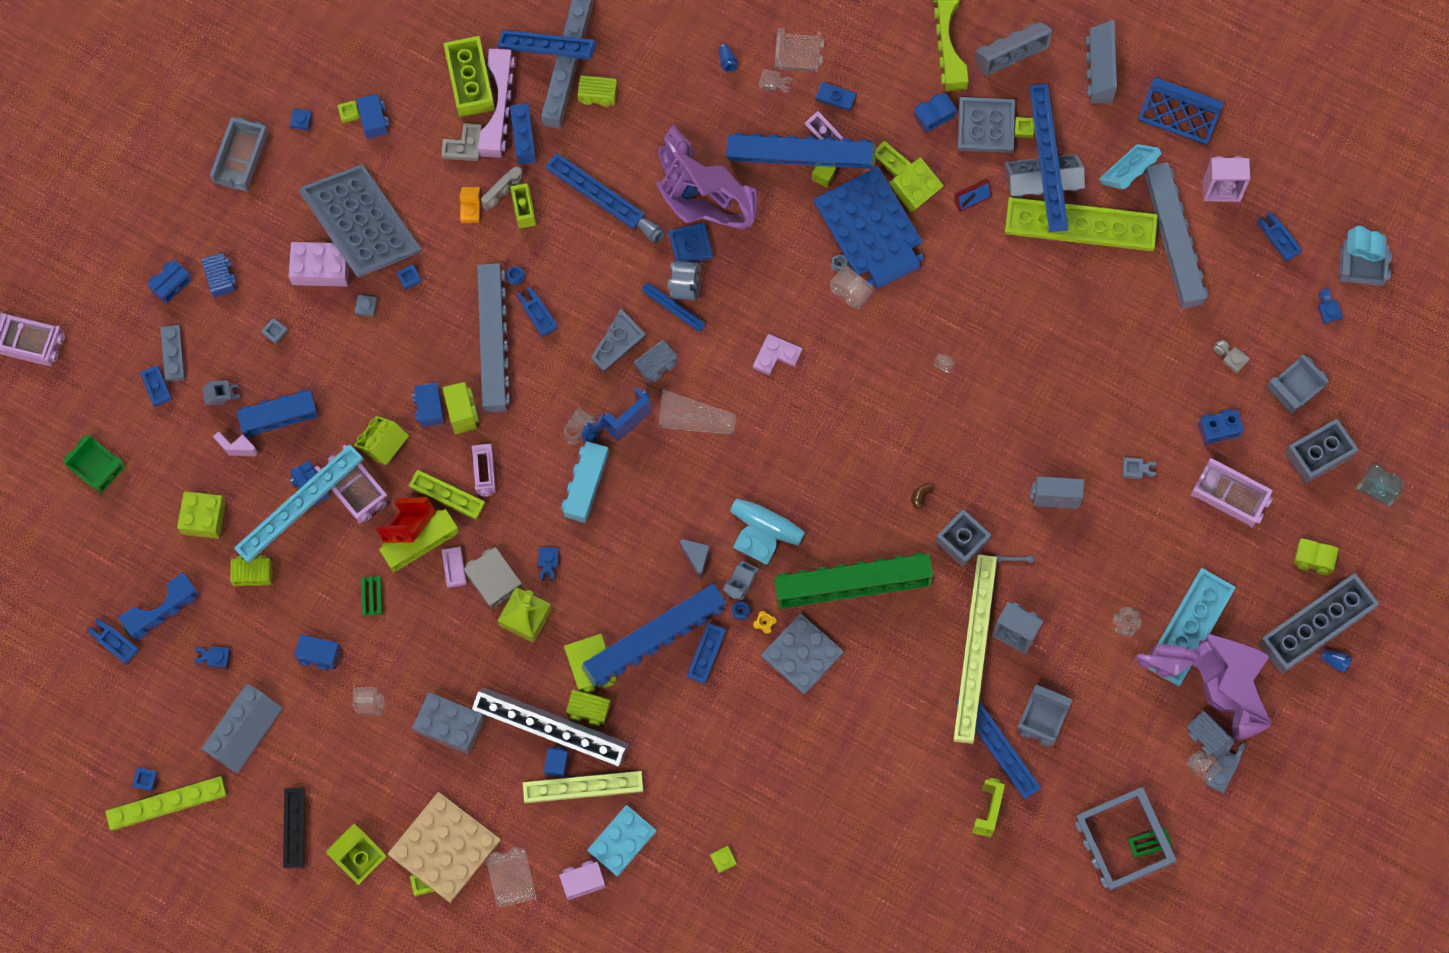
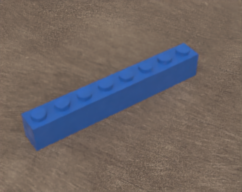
[726,133,876,169]
[582,583,726,688]

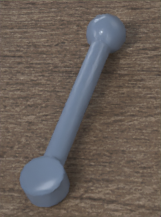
[994,555,1034,563]

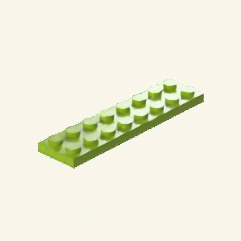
[1005,197,1158,251]

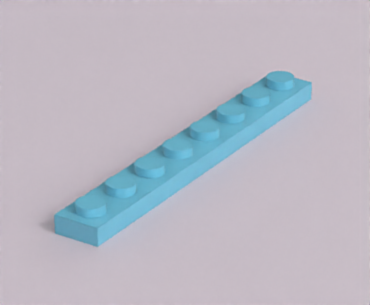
[234,444,364,563]

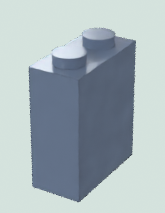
[1029,476,1084,509]

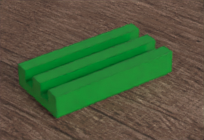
[361,576,382,616]
[1127,828,1173,859]

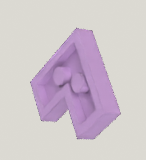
[753,334,803,376]

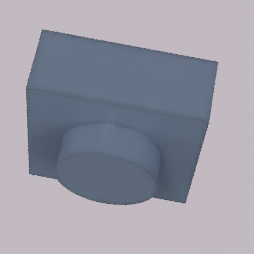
[355,295,377,317]
[261,318,288,345]

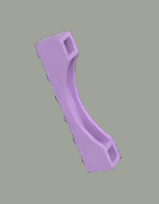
[478,49,515,158]

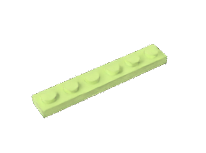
[523,771,643,803]

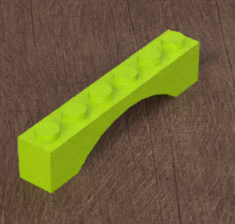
[933,0,968,91]

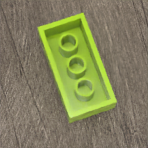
[443,36,495,118]

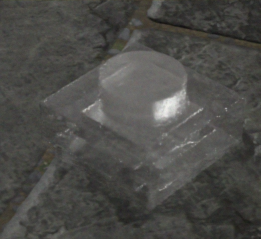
[934,353,955,374]

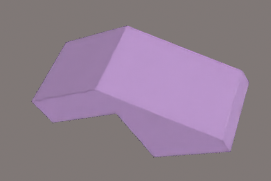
[213,432,259,456]

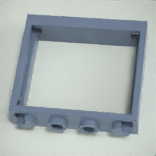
[1074,787,1177,891]

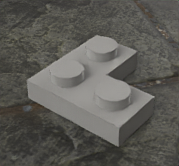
[441,123,482,161]

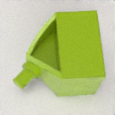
[498,587,552,643]

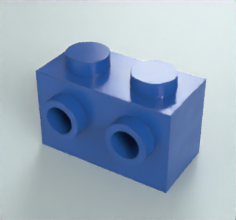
[1198,409,1244,446]

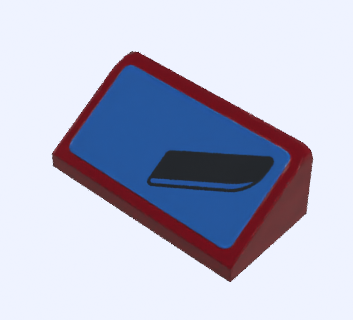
[954,179,992,212]

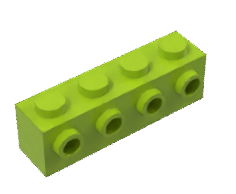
[379,509,459,573]

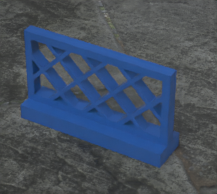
[1138,77,1224,146]

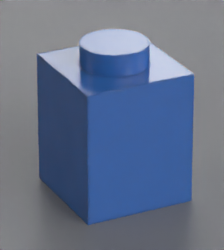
[544,746,569,778]

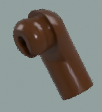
[911,483,933,508]

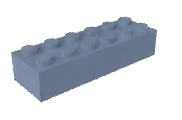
[1258,573,1379,675]

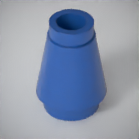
[718,44,738,72]
[1321,649,1352,673]

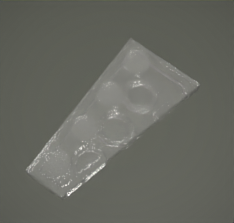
[659,390,736,435]

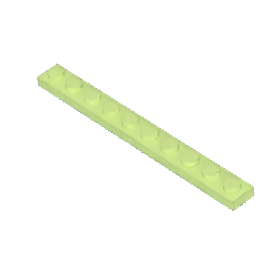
[954,555,997,744]

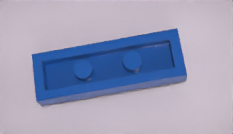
[687,623,726,685]

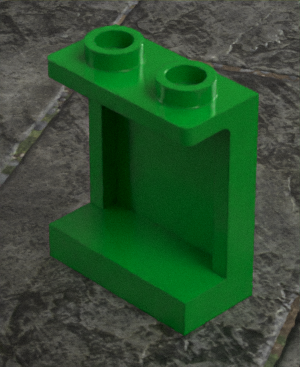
[63,434,126,495]

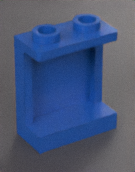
[603,387,651,442]

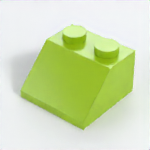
[325,824,387,885]

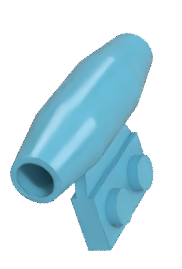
[730,498,806,565]

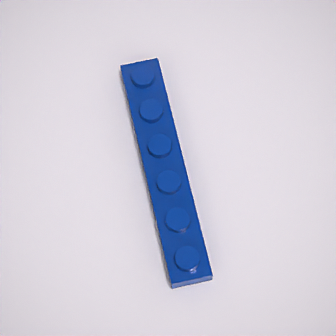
[497,30,597,60]
[545,153,645,230]
[955,700,1041,800]

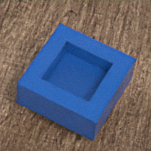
[290,109,312,131]
[396,264,422,290]
[132,767,158,792]

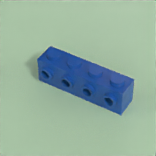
[237,390,319,437]

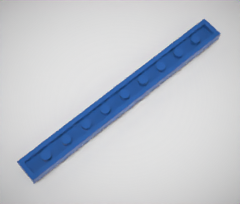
[1029,84,1068,232]

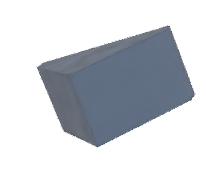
[679,539,709,578]

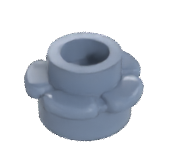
[831,255,849,273]

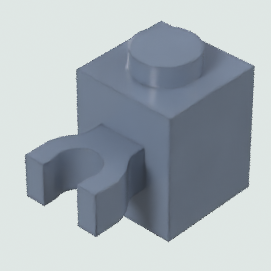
[202,380,240,406]

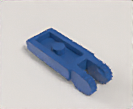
[1256,212,1302,262]
[516,287,558,338]
[87,618,139,665]

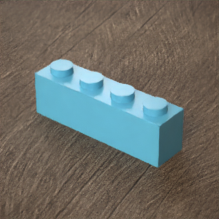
[561,441,609,523]

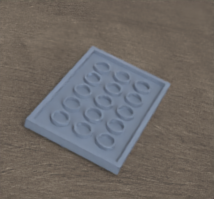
[299,164,421,278]

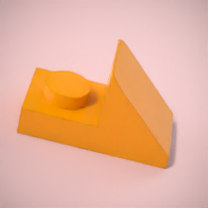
[459,187,480,223]

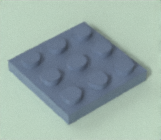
[958,97,1015,153]
[761,613,844,696]

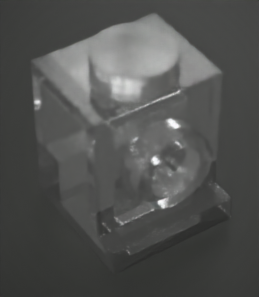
[1187,750,1222,783]

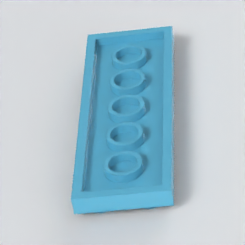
[1149,568,1236,687]

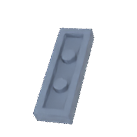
[160,325,185,382]

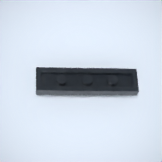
[283,788,305,869]

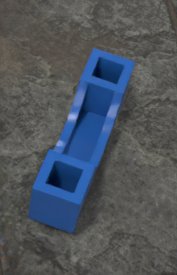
[118,572,199,640]

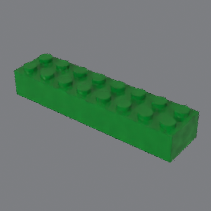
[774,553,933,609]

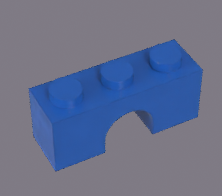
[510,103,536,165]

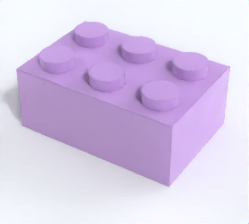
[1202,156,1250,202]
[288,242,349,287]

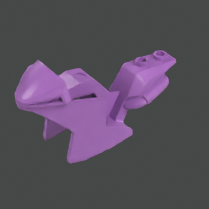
[657,125,758,229]
[1134,634,1272,740]

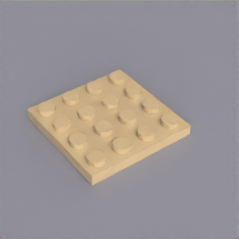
[388,792,501,904]

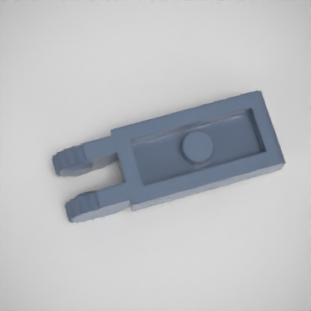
[1205,736,1246,794]

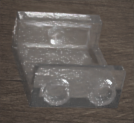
[775,28,824,72]
[486,847,537,908]

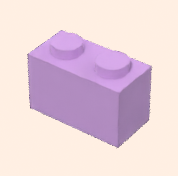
[559,861,606,900]

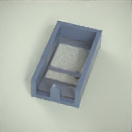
[210,117,269,192]

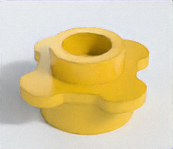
[753,611,776,634]

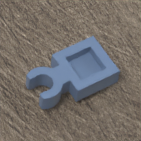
[1122,457,1156,479]

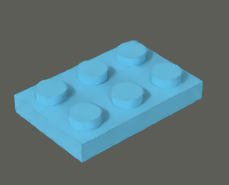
[1099,144,1162,189]
[587,805,657,877]

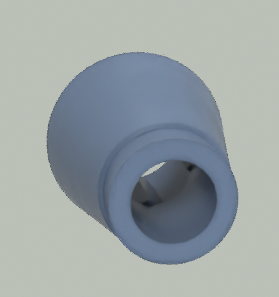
[637,218,665,243]

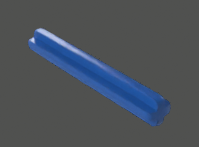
[642,283,705,332]

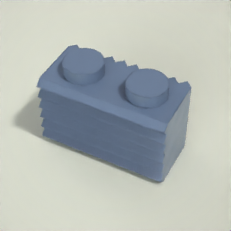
[634,340,678,384]
[1187,711,1234,758]

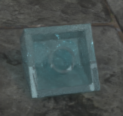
[1356,464,1405,507]

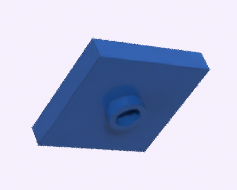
[668,222,713,263]

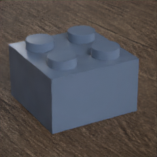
[935,509,992,568]

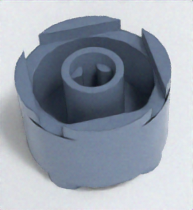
[667,261,701,301]

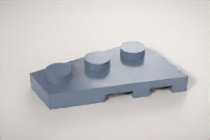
[591,309,646,373]

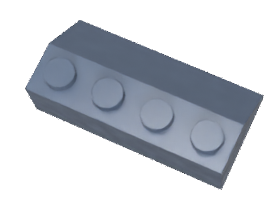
[1085,20,1117,103]
[974,22,1052,77]
[1004,154,1085,197]
[201,683,283,774]

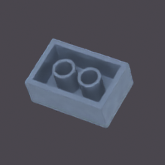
[1285,419,1359,484]
[992,602,1043,655]
[412,692,485,755]

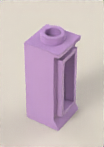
[472,444,496,497]

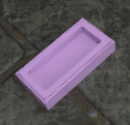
[442,546,467,588]

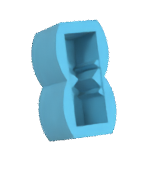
[1347,226,1387,262]

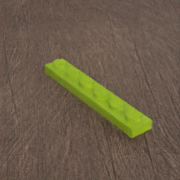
[106,776,227,831]

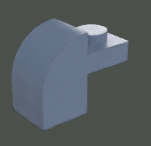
[723,560,759,600]

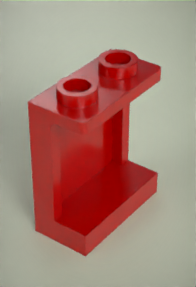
[376,497,436,543]

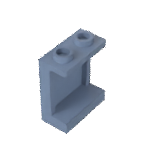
[1338,240,1392,286]
[1266,354,1329,415]
[1016,684,1072,747]

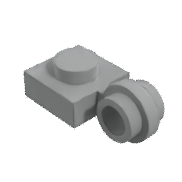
[1213,340,1250,374]

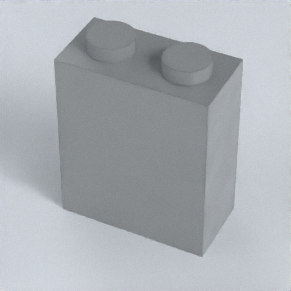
[464,547,523,610]

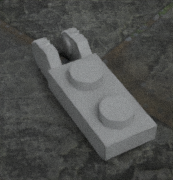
[481,167,523,211]

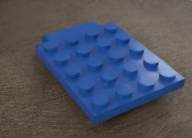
[813,167,924,289]

